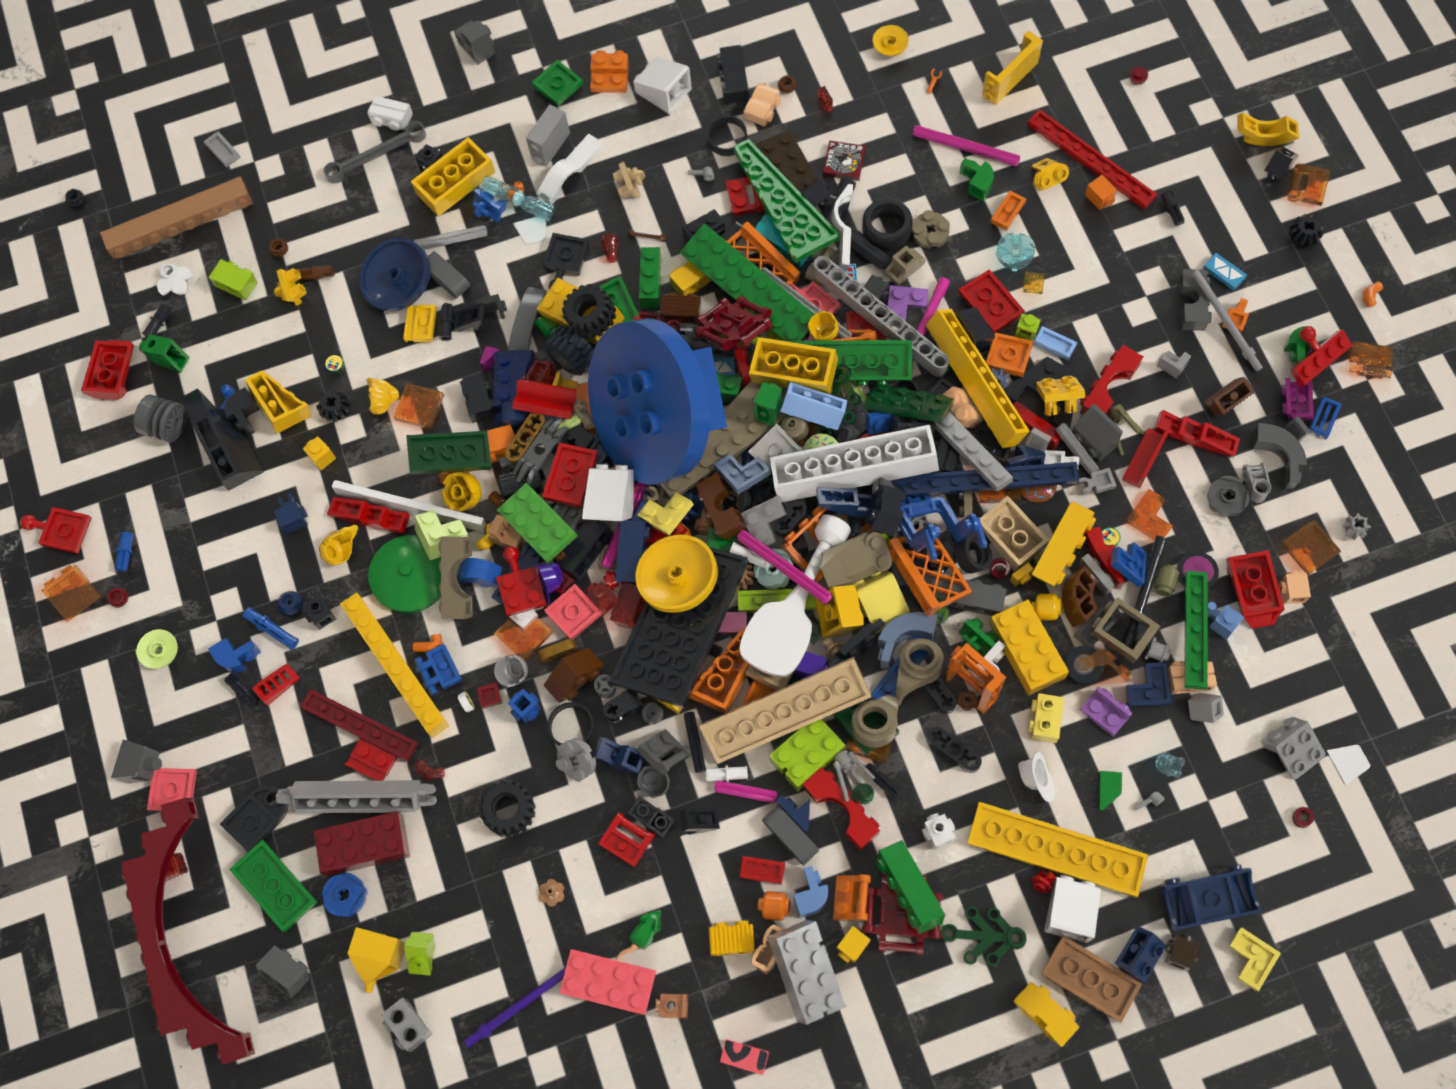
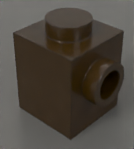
[1165,934,1200,971]

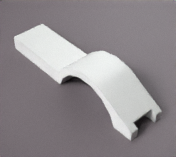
[537,134,604,205]
[831,184,853,272]

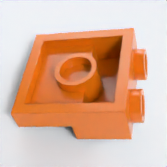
[590,50,629,93]

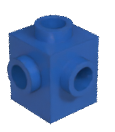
[508,689,540,724]

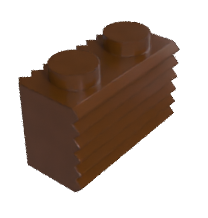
[660,292,702,324]
[1205,377,1255,416]

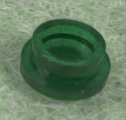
[853,783,874,805]

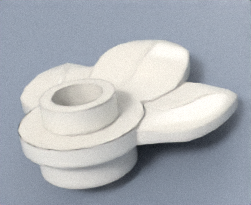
[157,263,193,296]

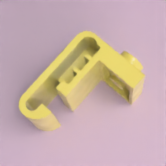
[852,571,911,634]

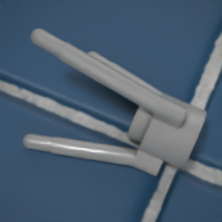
[833,750,875,802]

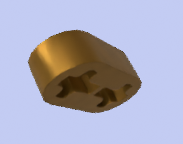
[538,639,578,664]

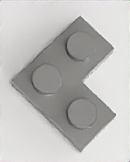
[741,496,787,546]

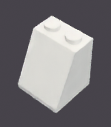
[633,57,692,114]
[582,464,634,521]
[1044,875,1101,943]

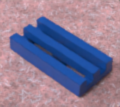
[1309,396,1342,440]

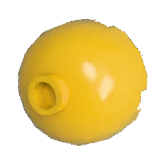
[442,472,482,512]

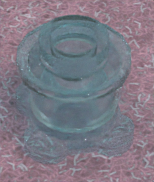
[1156,752,1185,778]

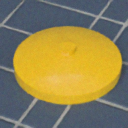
[635,535,718,613]

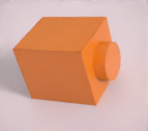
[1085,175,1117,210]

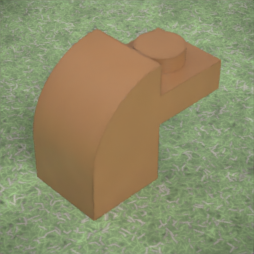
[488,515,527,554]

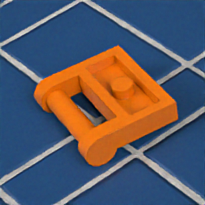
[833,874,871,921]

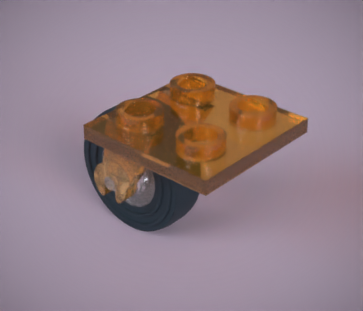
[1066,645,1132,683]

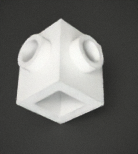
[922,813,955,850]

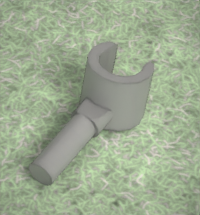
[688,166,714,181]
[1133,792,1165,811]

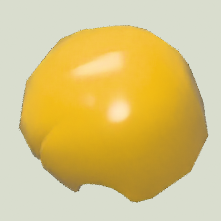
[808,311,839,341]

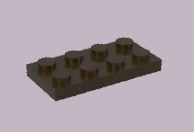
[756,129,818,191]

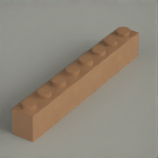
[100,176,253,259]

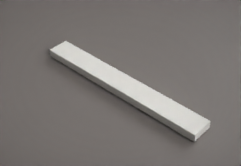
[332,480,486,533]

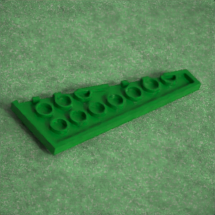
[733,139,841,263]

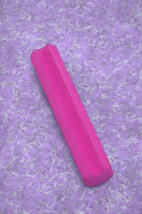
[715,780,777,803]

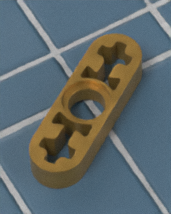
[505,412,546,464]

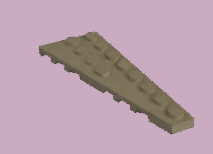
[660,380,788,499]

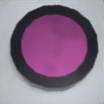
[1176,551,1219,589]

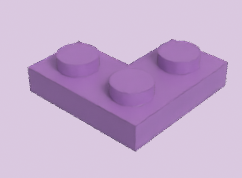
[888,285,928,321]

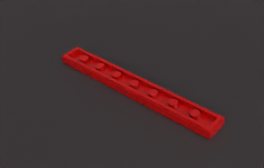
[1027,109,1157,210]

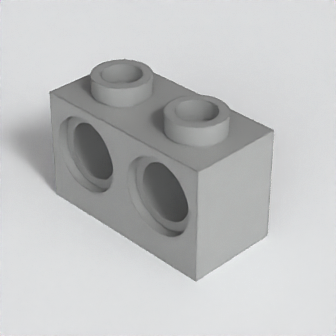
[381,998,433,1052]

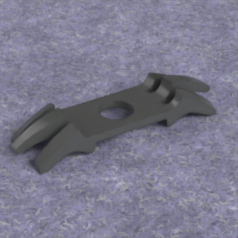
[512,418,569,485]

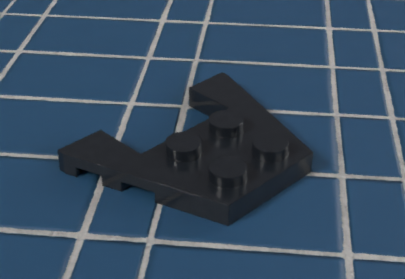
[1003,357,1081,429]

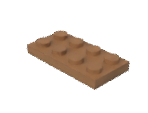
[1041,935,1143,1023]

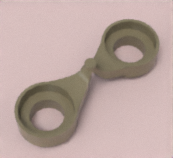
[852,638,944,748]

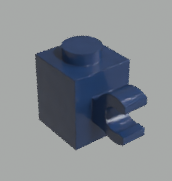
[274,493,308,534]

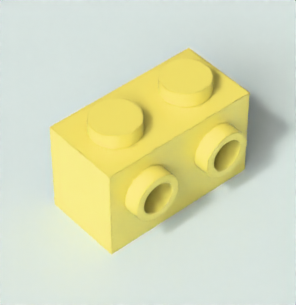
[1028,693,1064,743]

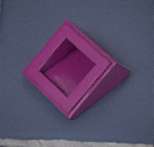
[480,346,502,372]

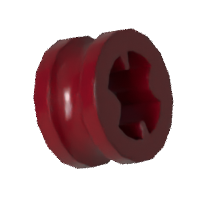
[1292,807,1314,828]

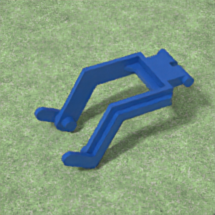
[899,495,987,561]

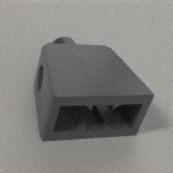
[111,739,162,784]

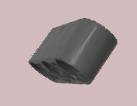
[428,251,471,299]
[762,805,819,866]

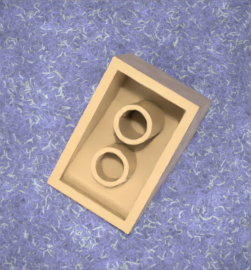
[979,496,1049,572]

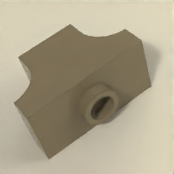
[884,245,926,286]

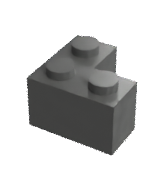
[454,20,495,65]

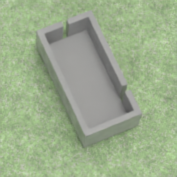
[767,920,846,1025]

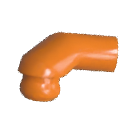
[1362,281,1383,308]

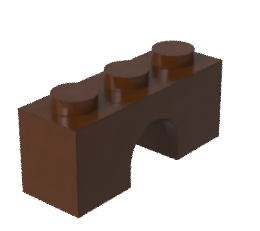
[696,473,747,540]

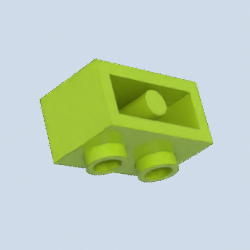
[209,259,258,301]

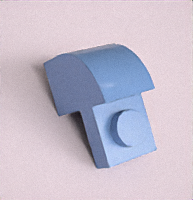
[794,866,828,919]

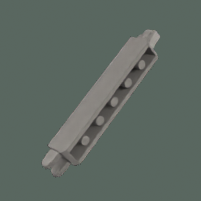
[276,780,437,813]

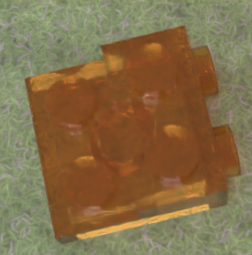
[41,565,102,622]

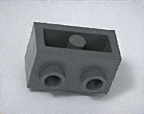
[256,945,309,999]

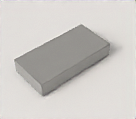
[204,131,241,168]

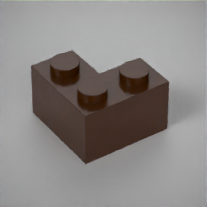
[544,648,604,703]

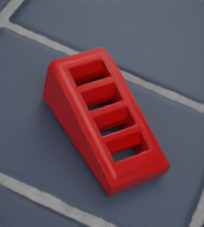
[252,664,300,706]

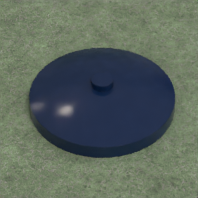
[359,238,431,312]

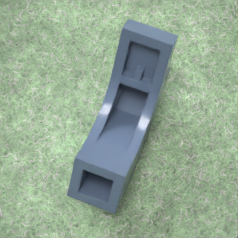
[878,612,938,670]

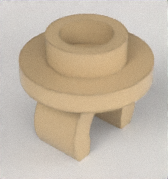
[822,637,843,660]

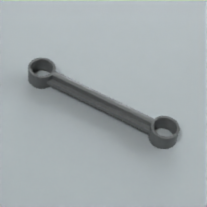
[324,121,426,184]

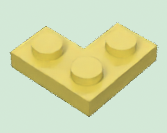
[637,492,694,536]
[1228,927,1281,992]

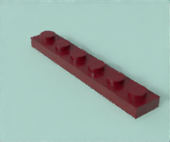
[300,689,418,762]

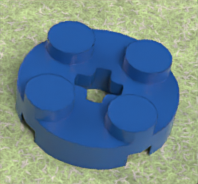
[322,873,367,917]

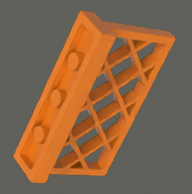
[726,221,801,285]
[887,525,972,617]

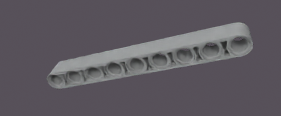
[813,256,949,377]

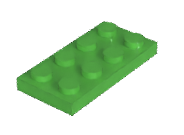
[497,483,578,563]

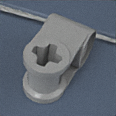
[1242,463,1271,503]

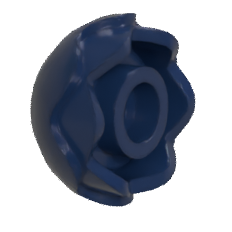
[277,591,303,615]

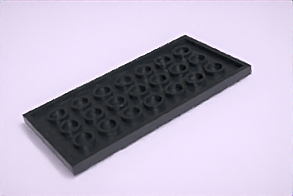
[609,546,749,709]

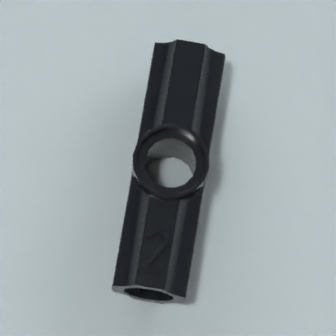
[823,177,856,225]

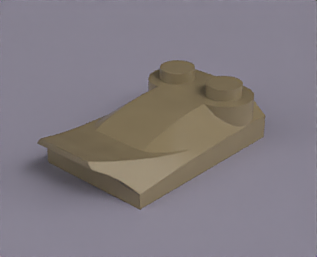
[820,529,892,589]

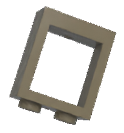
[1091,597,1160,663]

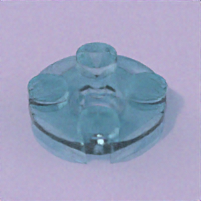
[996,233,1035,271]

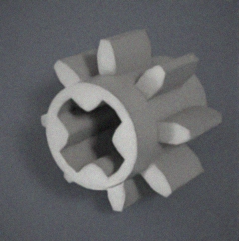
[1342,513,1371,540]

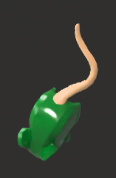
[616,910,662,961]

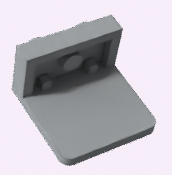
[1261,717,1325,779]

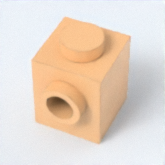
[1279,571,1311,604]

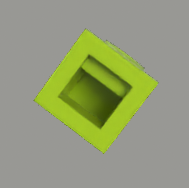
[1015,314,1041,341]

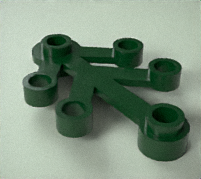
[816,366,861,437]
[940,906,1027,967]

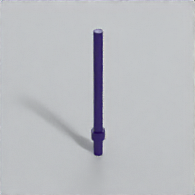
[463,967,566,1048]

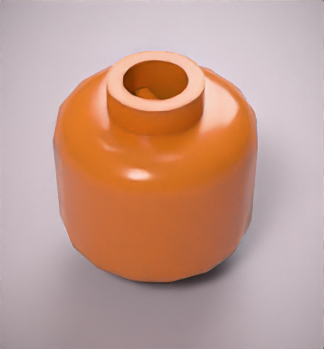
[758,891,791,921]

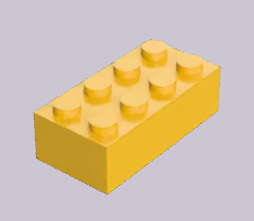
[411,137,495,217]
[537,278,625,345]
[749,337,838,394]
[1032,501,1096,588]
[989,600,1069,696]

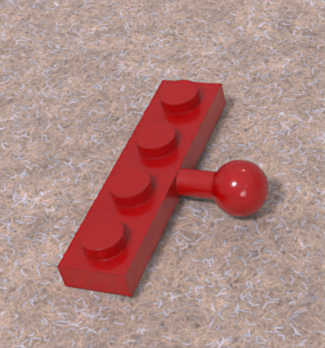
[1290,326,1352,387]

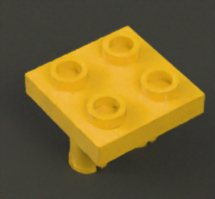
[1036,376,1085,416]

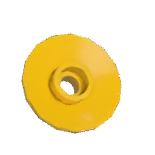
[873,25,909,57]

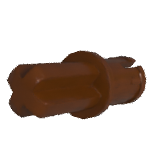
[298,265,335,281]

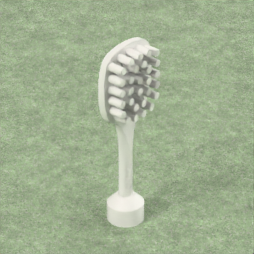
[740,515,851,677]

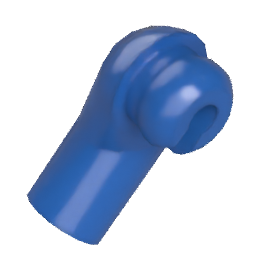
[219,384,235,413]

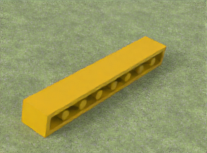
[926,309,1030,448]
[340,593,449,738]

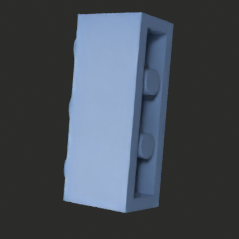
[780,382,847,430]

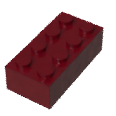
[314,811,410,877]

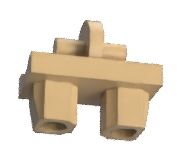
[613,162,645,199]

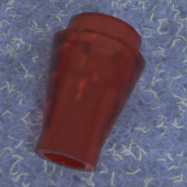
[601,233,619,263]

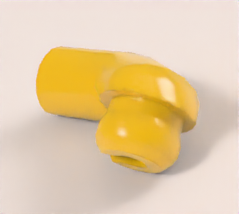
[475,524,495,551]

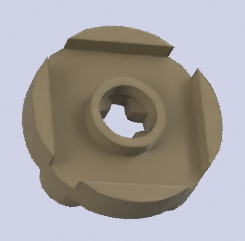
[912,210,950,249]

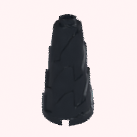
[678,323,752,358]

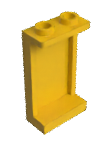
[982,30,1043,105]

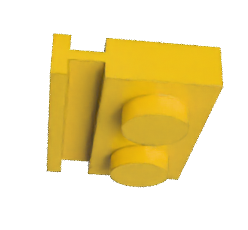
[403,304,437,342]

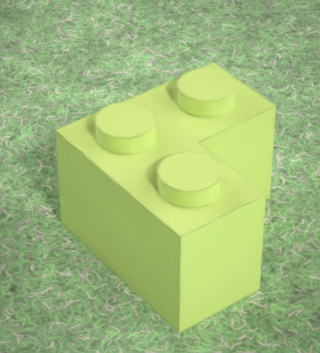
[415,510,468,560]

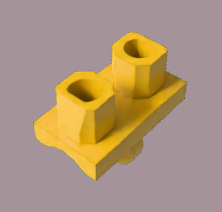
[274,268,306,305]

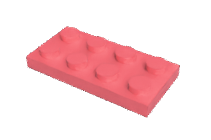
[559,949,656,1015]

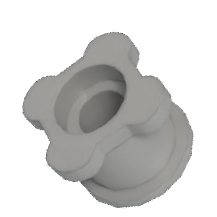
[1144,636,1171,663]

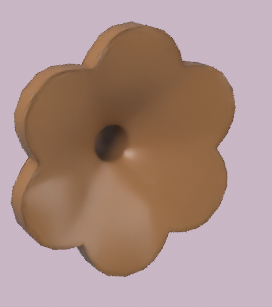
[539,879,565,907]

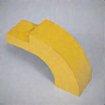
[1237,112,1300,146]

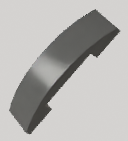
[508,287,547,359]

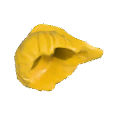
[366,378,399,414]
[319,525,358,566]

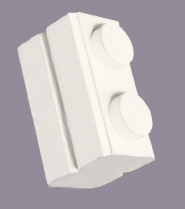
[368,96,413,131]

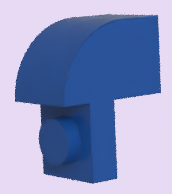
[457,558,502,588]
[208,638,261,673]

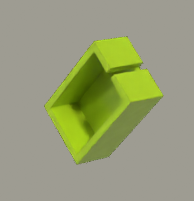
[769,719,845,792]

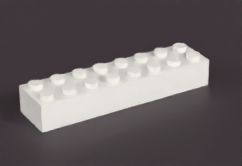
[770,425,939,503]

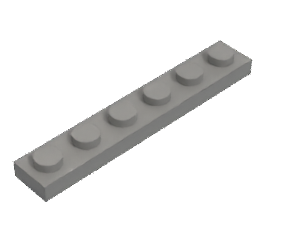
[935,412,1013,492]

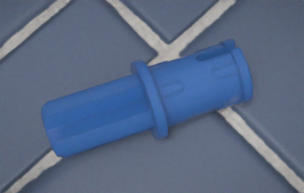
[115,532,134,572]

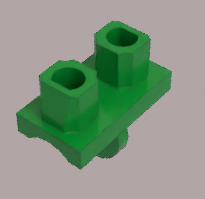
[958,618,998,656]

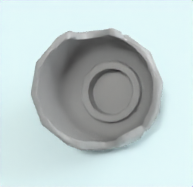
[494,654,528,687]

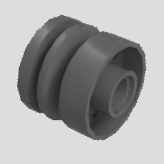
[134,394,186,443]

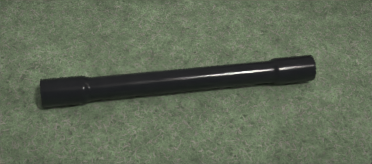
[1122,536,1168,650]

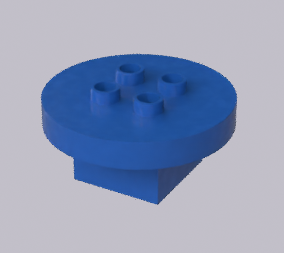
[588,318,727,484]

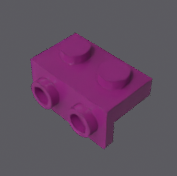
[1282,377,1314,422]

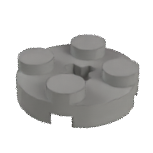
[556,738,596,782]

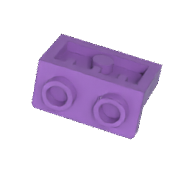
[1080,687,1132,737]

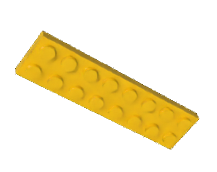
[967,802,1148,898]

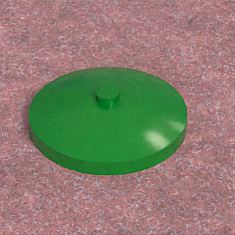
[368,535,441,614]

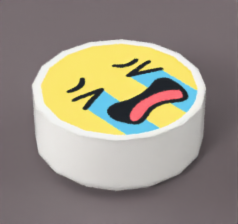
[458,691,475,713]

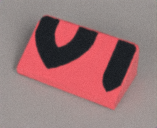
[720,1039,769,1075]

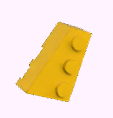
[245,370,311,434]

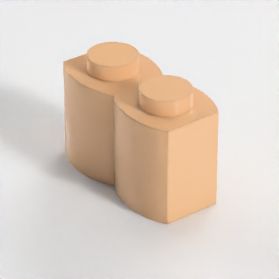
[744,83,781,127]
[942,386,983,429]
[752,925,783,974]

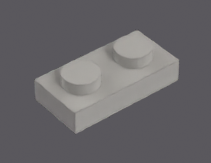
[1079,554,1114,596]

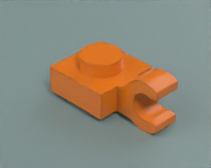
[1222,298,1249,333]

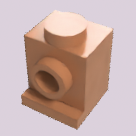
[656,994,688,1019]

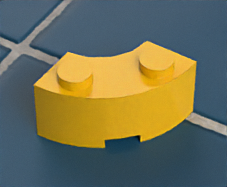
[1014,982,1079,1047]

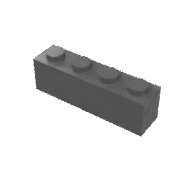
[924,570,1007,616]

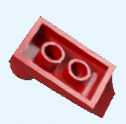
[81,340,134,400]
[1226,550,1285,629]

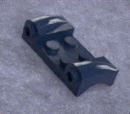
[1161,864,1262,930]

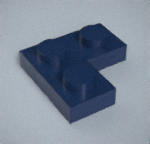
[1125,662,1172,707]

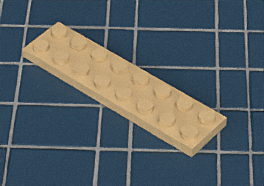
[699,657,872,764]

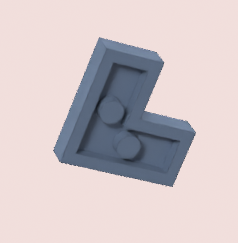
[714,454,771,494]

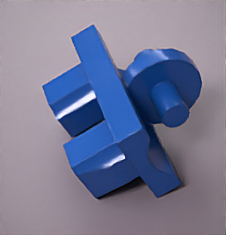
[473,188,506,223]

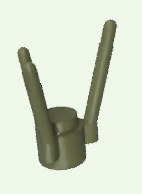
[1108,404,1145,456]

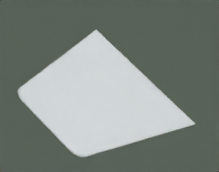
[513,214,547,244]
[1327,745,1370,785]

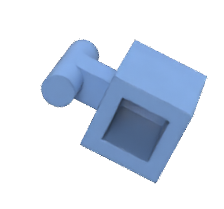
[1208,602,1244,640]

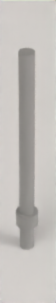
[1192,270,1263,372]

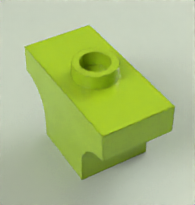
[404,932,435,975]

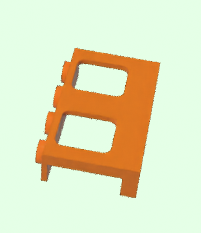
[781,506,871,582]
[945,643,1006,714]

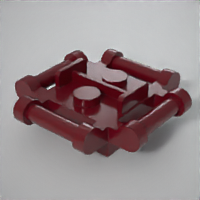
[695,296,773,351]
[862,872,943,955]

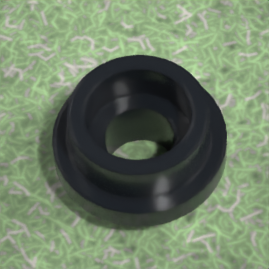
[65,189,85,207]

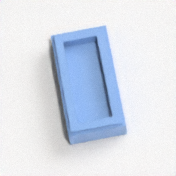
[1033,326,1077,361]

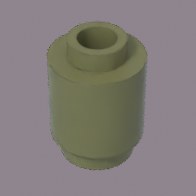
[1154,564,1179,597]

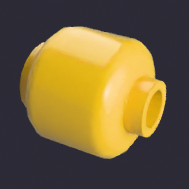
[1031,593,1063,621]

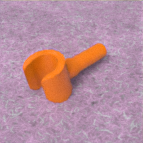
[927,68,942,94]

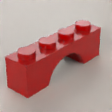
[1080,345,1144,415]
[803,767,880,852]

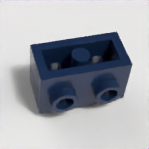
[1115,926,1166,984]

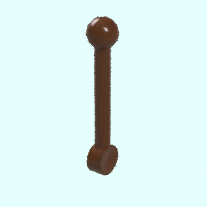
[628,230,667,242]

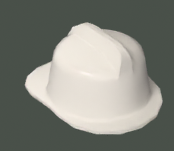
[1018,752,1055,802]

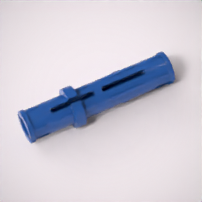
[243,607,299,650]

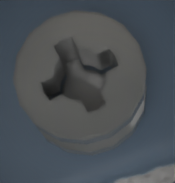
[594,674,616,699]

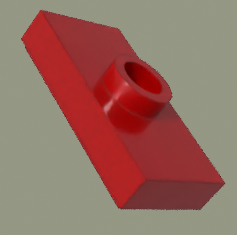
[739,856,785,885]

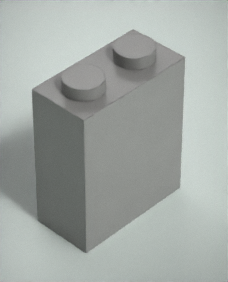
[526,105,570,166]

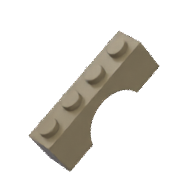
[439,535,472,619]

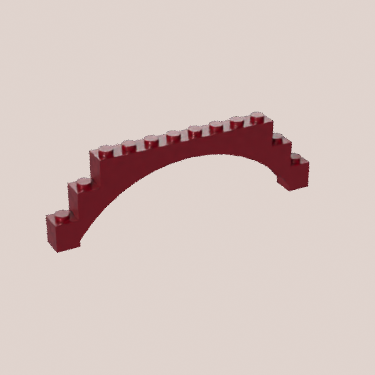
[121,797,255,1065]

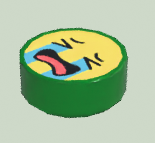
[1102,527,1121,548]

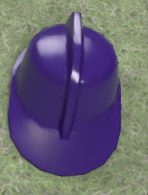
[535,562,563,606]

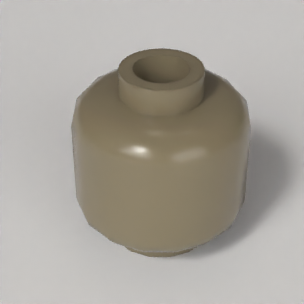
[781,415,809,441]

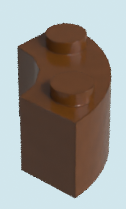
[1062,565,1098,628]

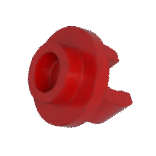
[1032,870,1056,893]

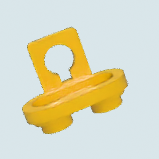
[1031,158,1069,190]

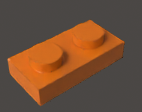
[990,191,1026,231]

